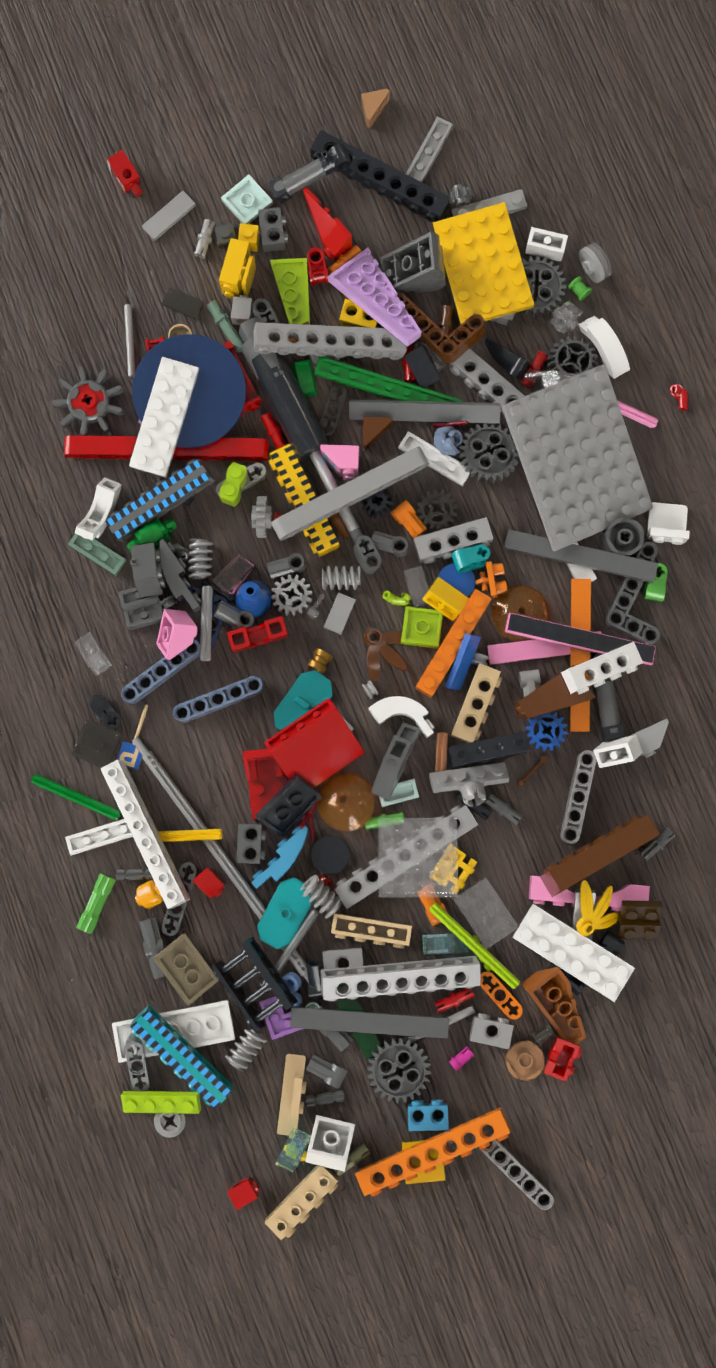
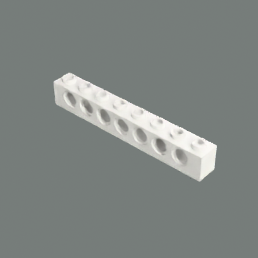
[101,760,190,909]

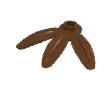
[363,628,407,682]

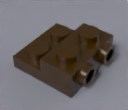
[617,900,662,941]

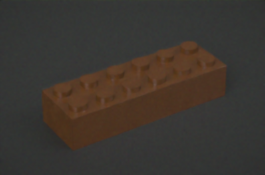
[540,814,660,897]

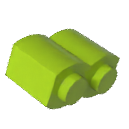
[219,462,248,507]

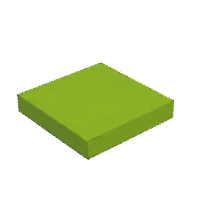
[401,606,443,649]

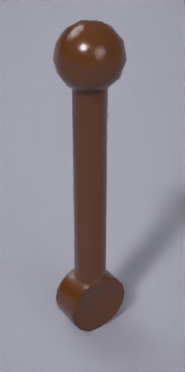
[517,756,548,787]

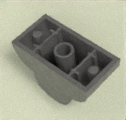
[380,232,446,294]

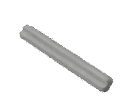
[200,586,213,661]

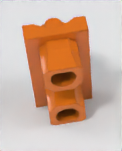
[475,561,508,599]

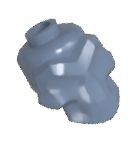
[434,426,462,456]

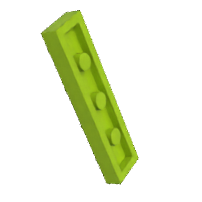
[121,1091,201,1114]

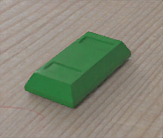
[292,359,318,397]

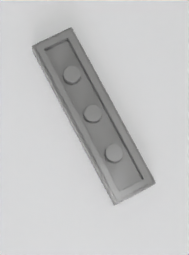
[406,116,453,183]

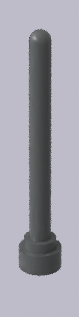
[259,909,319,992]

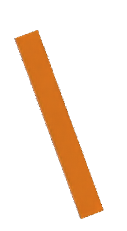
[569,579,591,732]

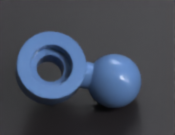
[282,972,303,1007]

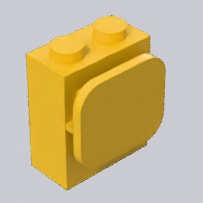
[219,238,256,299]

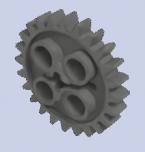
[522,256,566,317]
[458,423,519,483]
[367,1037,431,1103]

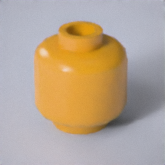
[135,880,164,909]

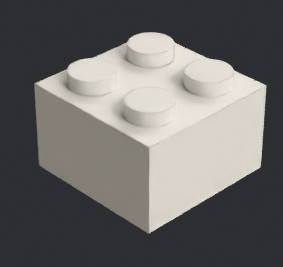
[306,1115,355,1172]

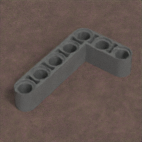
[605,542,660,645]

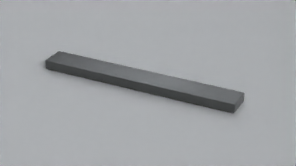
[349,400,500,423]
[504,529,658,583]
[290,1007,449,1039]

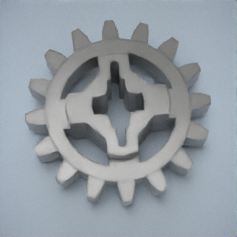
[251,496,272,538]
[271,574,312,616]

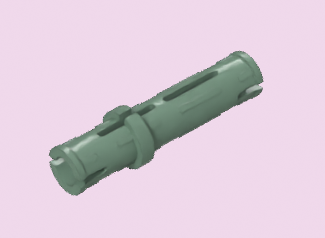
[207,300,244,353]

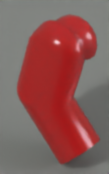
[670,384,688,411]

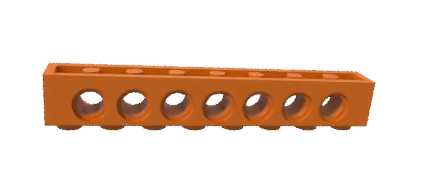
[355,1107,512,1197]

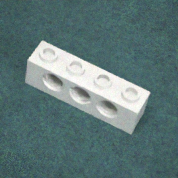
[561,642,643,694]

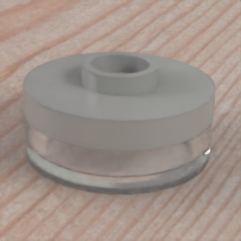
[579,242,612,283]

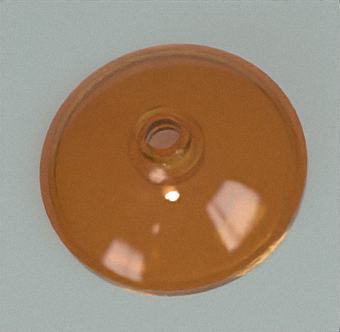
[492,585,549,642]
[317,774,375,831]

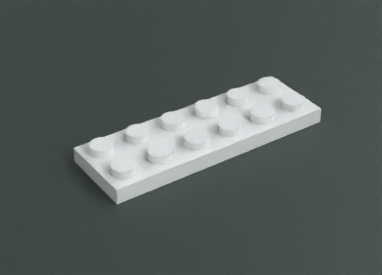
[129,357,199,478]
[513,904,635,1002]
[112,1000,236,1063]

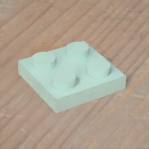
[221,175,273,224]

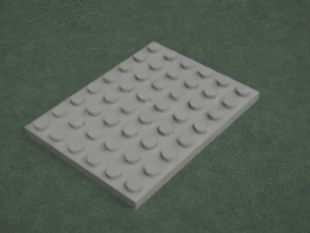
[501,364,653,551]

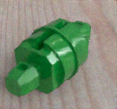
[127,519,177,553]

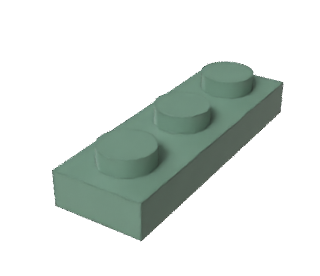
[68,533,127,576]

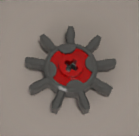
[52,366,124,436]

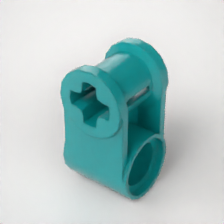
[451,545,490,573]

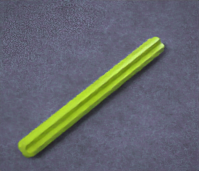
[429,903,520,989]

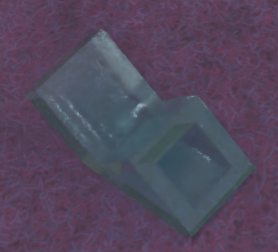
[422,933,468,955]
[275,1127,311,1173]

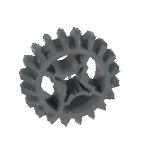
[547,336,598,381]

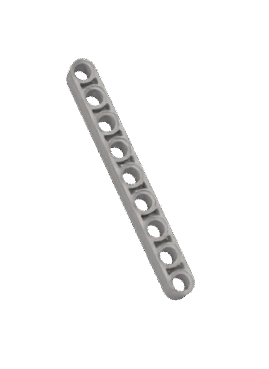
[271,446,429,541]

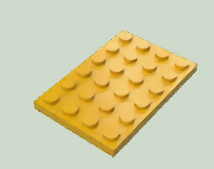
[433,202,534,324]

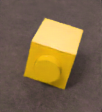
[238,223,260,252]

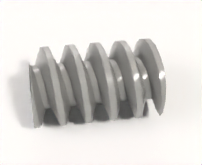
[188,539,213,580]
[322,566,360,590]
[300,875,342,919]
[225,1028,267,1072]

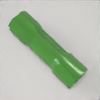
[76,873,116,934]

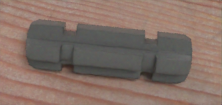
[116,869,153,880]
[306,1090,345,1107]

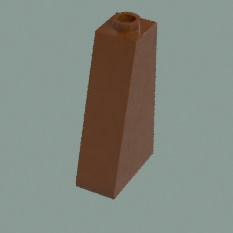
[513,665,595,720]

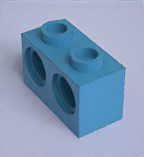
[408,1099,449,1131]

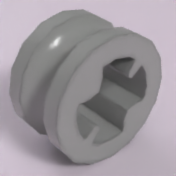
[471,653,489,666]
[362,680,379,699]

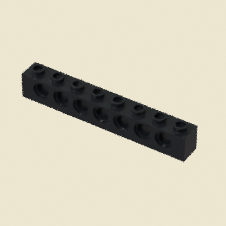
[310,130,451,222]

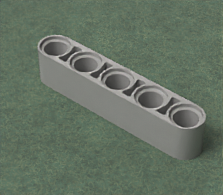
[560,750,596,844]
[481,1131,554,1210]

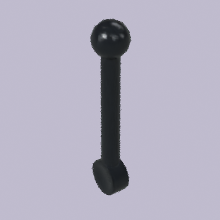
[201,579,235,602]

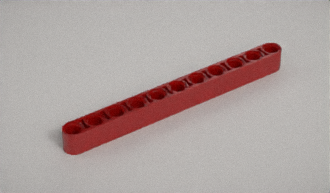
[64,435,269,461]

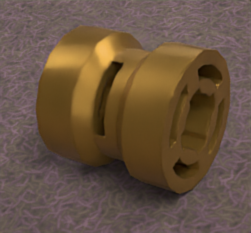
[307,648,333,674]

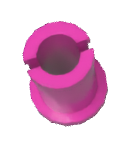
[449,1046,474,1071]

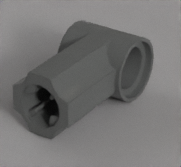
[371,531,409,557]
[267,553,306,579]
[214,600,254,630]
[319,1030,354,1052]
[306,1054,348,1089]

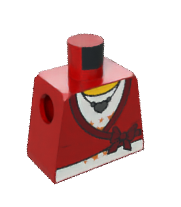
[107,149,143,198]

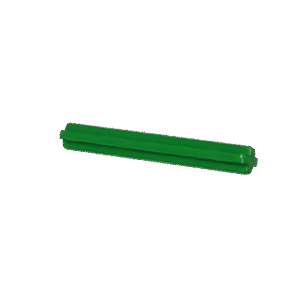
[31,774,121,820]

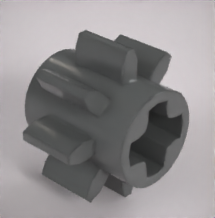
[449,184,473,207]

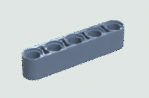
[121,639,200,704]
[173,676,264,723]

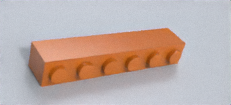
[415,589,492,698]

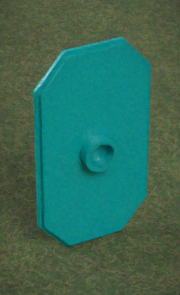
[274,670,333,731]
[257,877,315,949]

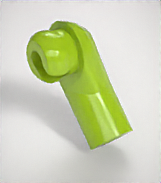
[383,591,411,606]

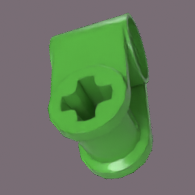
[643,563,668,602]

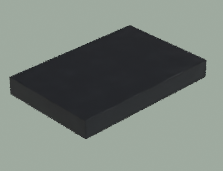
[255,774,322,837]

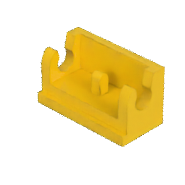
[422,577,469,621]

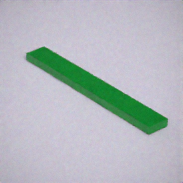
[314,357,463,402]

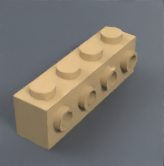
[331,913,412,949]
[265,1165,338,1241]

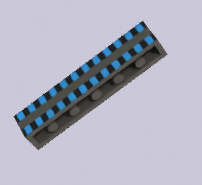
[105,459,216,542]

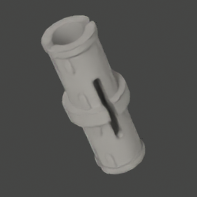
[194,219,215,259]

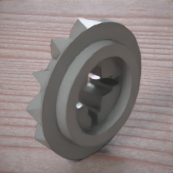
[154,1113,186,1138]

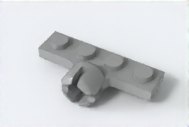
[429,762,509,807]

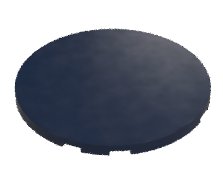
[132,334,246,449]

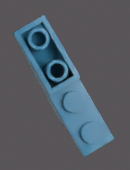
[251,825,309,889]

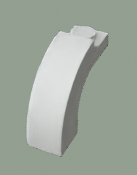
[579,316,630,379]
[75,477,122,540]
[368,696,434,738]

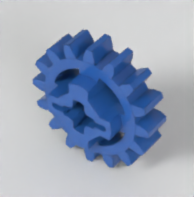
[525,712,567,752]

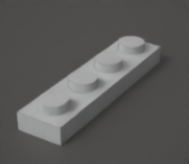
[451,189,527,217]

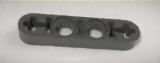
[162,862,198,936]

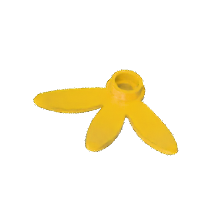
[576,880,620,937]

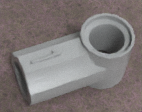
[519,669,541,697]

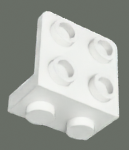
[647,502,690,545]

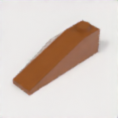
[521,967,586,1044]

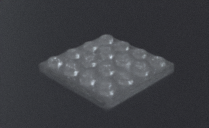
[379,818,458,898]

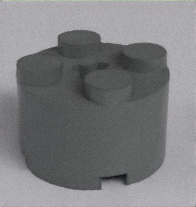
[603,518,644,557]

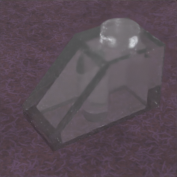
[75,632,112,676]

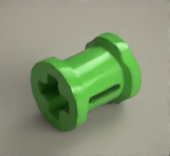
[568,276,592,302]

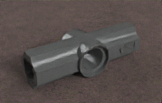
[139,917,166,979]

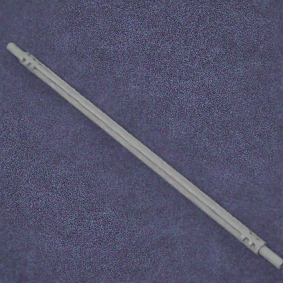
[132,737,309,983]

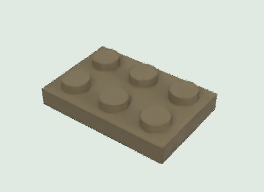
[152,933,219,1005]

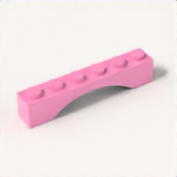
[529,876,650,911]

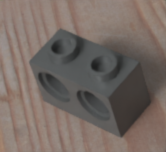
[258,207,288,253]
[237,824,266,864]

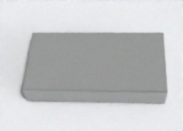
[324,592,356,635]

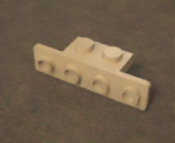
[277,1053,307,1136]

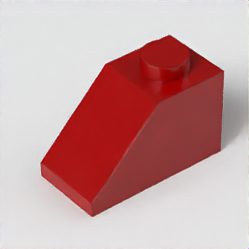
[192,867,226,898]

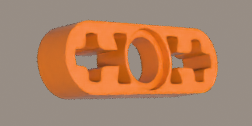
[480,971,522,1020]

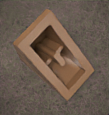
[361,89,390,128]

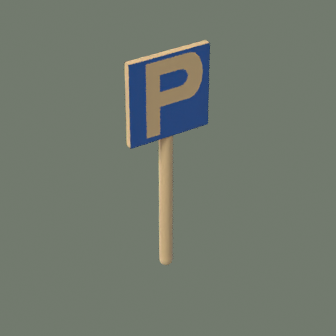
[117,704,148,770]

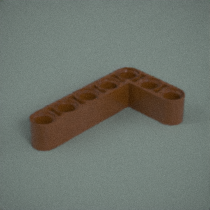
[397,292,486,363]

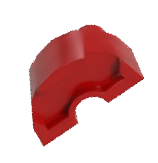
[544,1037,582,1082]

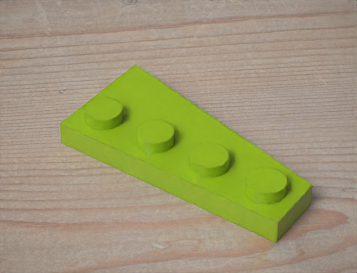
[270,258,310,324]

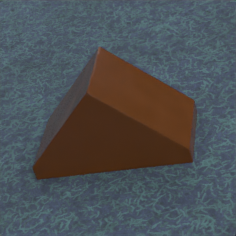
[363,417,393,451]

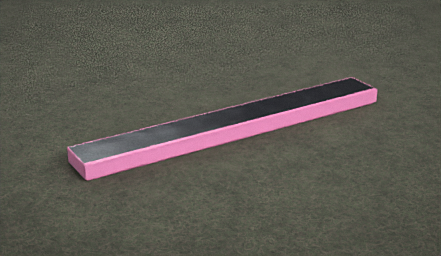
[505,613,656,665]

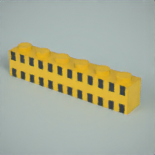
[268,444,340,557]

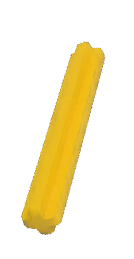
[158,829,222,842]

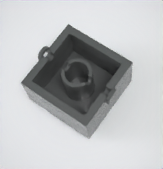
[130,543,166,597]

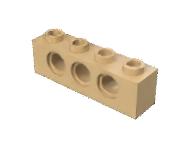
[451,663,502,743]

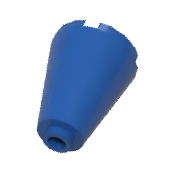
[235,580,272,618]

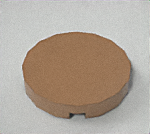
[505,1040,545,1081]

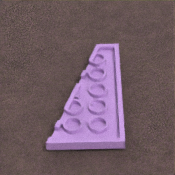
[328,248,421,347]

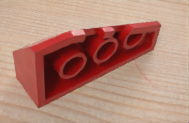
[303,187,352,263]

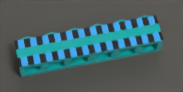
[130,1005,233,1109]

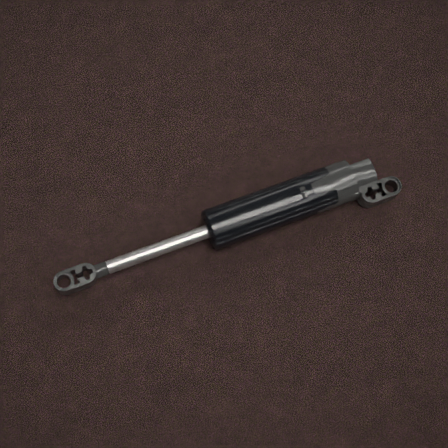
[239,298,382,574]

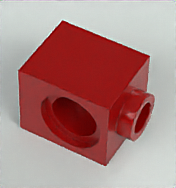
[227,1176,260,1210]

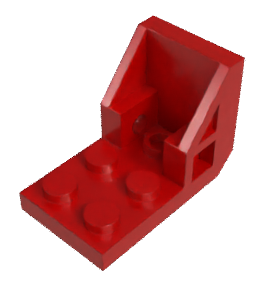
[242,749,287,820]

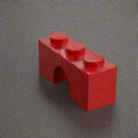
[227,616,288,653]

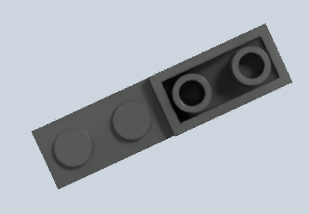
[160,539,201,613]
[371,722,421,800]

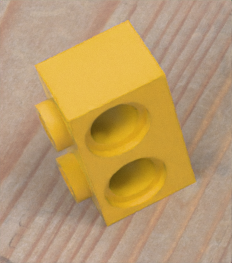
[339,299,379,328]

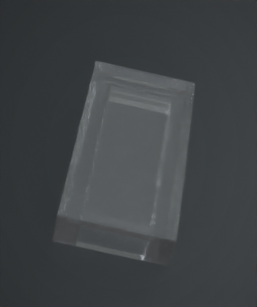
[403,566,429,607]

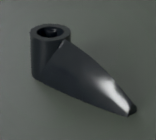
[485,338,531,379]

